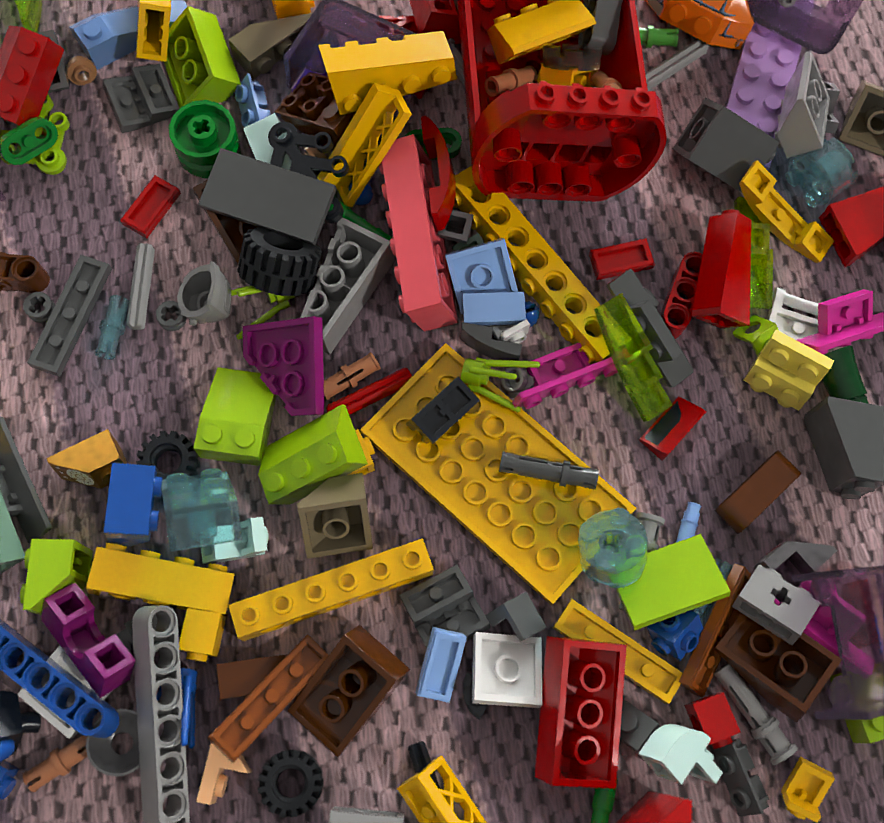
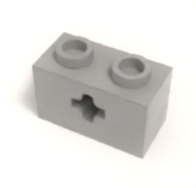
[732,564,820,645]

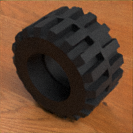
[237,227,322,296]

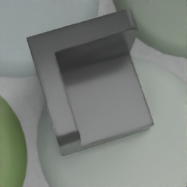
[486,592,546,641]

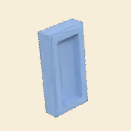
[462,292,526,326]
[415,627,467,703]

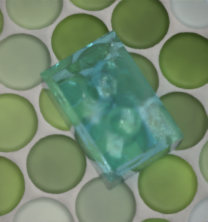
[162,468,242,552]

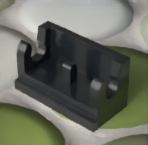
[406,377,480,444]

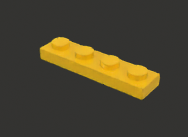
[553,599,683,704]

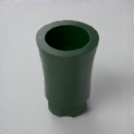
[822,345,869,404]

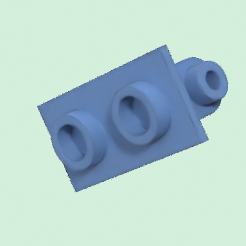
[235,73,270,127]

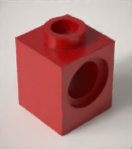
[684,692,741,749]

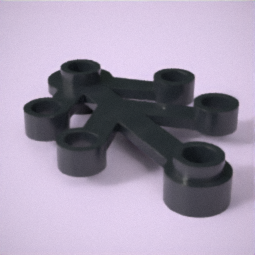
[268,122,349,224]

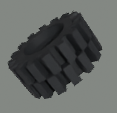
[136,431,200,493]
[258,750,324,818]

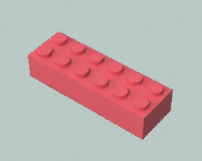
[379,134,458,331]

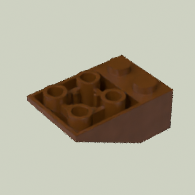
[274,72,357,151]

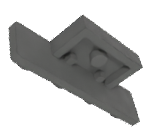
[607,269,694,388]
[0,417,52,544]

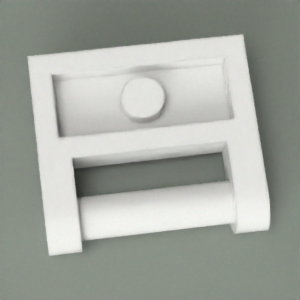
[767,287,818,340]

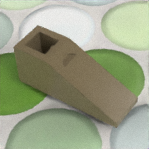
[229,12,319,79]

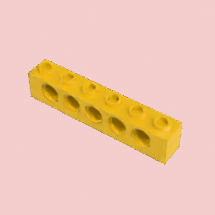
[228,538,434,641]

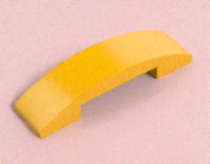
[739,160,834,263]

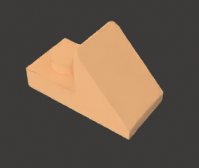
[196,728,252,805]

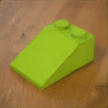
[193,367,276,466]

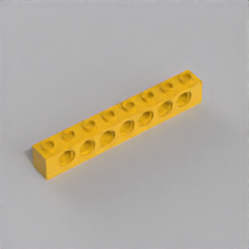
[454,166,630,364]

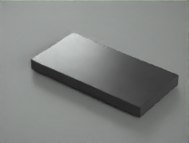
[198,148,337,246]

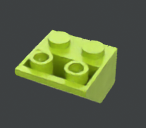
[20,539,93,616]

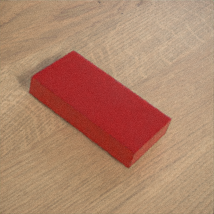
[120,175,181,239]
[589,238,655,280]

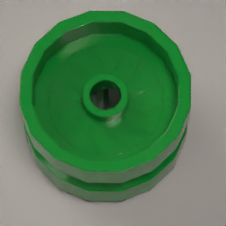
[169,100,241,178]

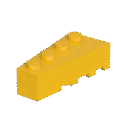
[318,31,457,116]
[86,543,235,615]

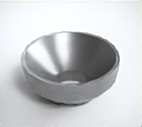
[86,709,140,776]

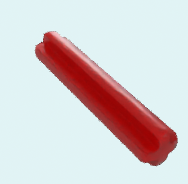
[326,368,412,415]

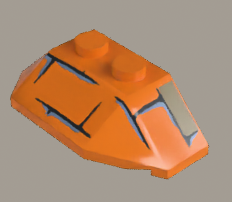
[645,0,755,50]

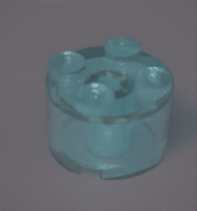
[785,136,858,208]
[578,508,648,588]

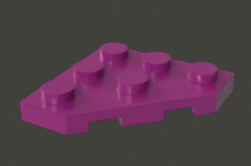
[243,316,324,416]

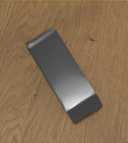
[578,0,622,56]

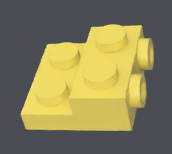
[743,330,834,411]

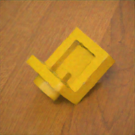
[781,756,835,823]

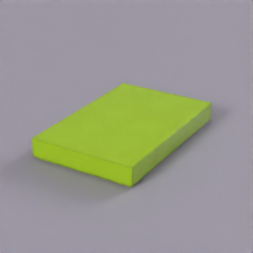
[608,534,731,631]

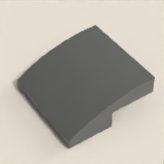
[103,64,180,133]
[399,565,491,649]

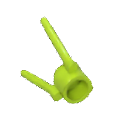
[231,286,295,340]
[461,357,540,412]

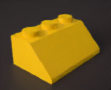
[487,0,596,64]

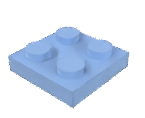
[445,238,518,314]

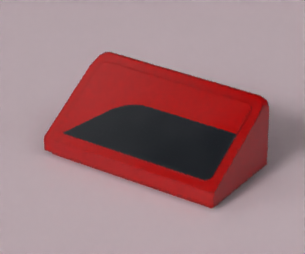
[639,396,706,461]

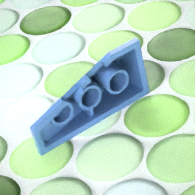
[69,0,187,70]

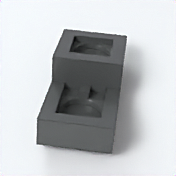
[460,322,522,361]

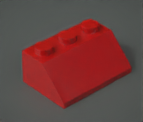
[0,26,65,126]

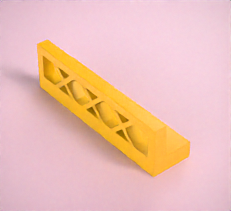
[317,83,412,207]
[397,755,487,823]

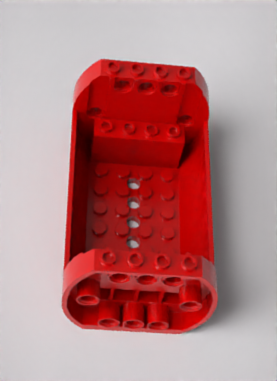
[457,0,667,202]

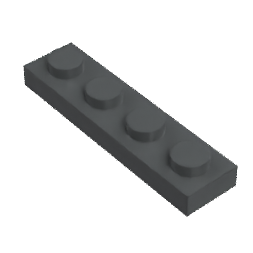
[27,255,112,377]

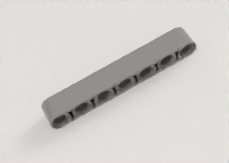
[132,605,190,823]

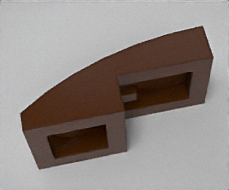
[216,654,288,700]

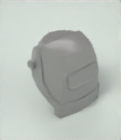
[177,261,231,326]

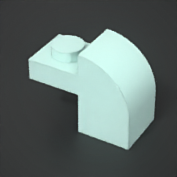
[199,517,269,564]
[638,724,723,785]

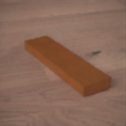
[679,563,752,698]
[208,634,329,763]

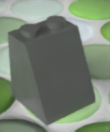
[672,98,780,192]
[804,396,884,499]

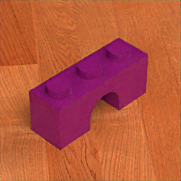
[41,582,136,698]

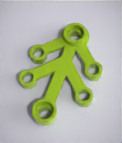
[0,94,70,175]

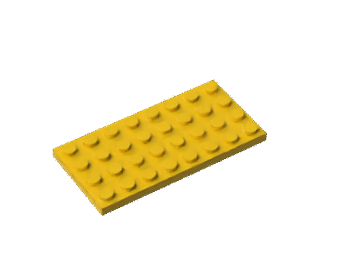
[360,343,636,606]

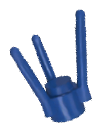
[156,668,198,749]

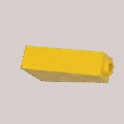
[136,0,171,62]

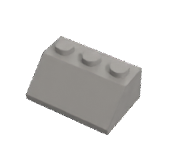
[775,51,830,158]

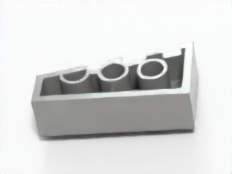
[300,217,395,355]

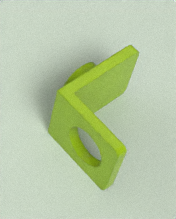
[733,315,779,356]

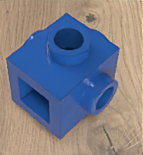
[647,610,704,661]

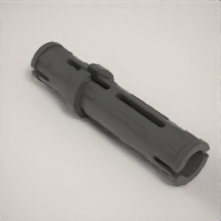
[499,451,599,490]

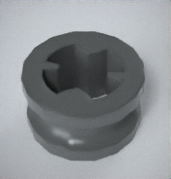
[23,292,55,323]
[156,301,186,331]

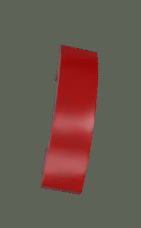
[421,116,456,231]

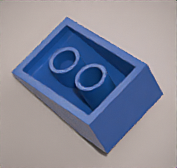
[104,463,163,548]

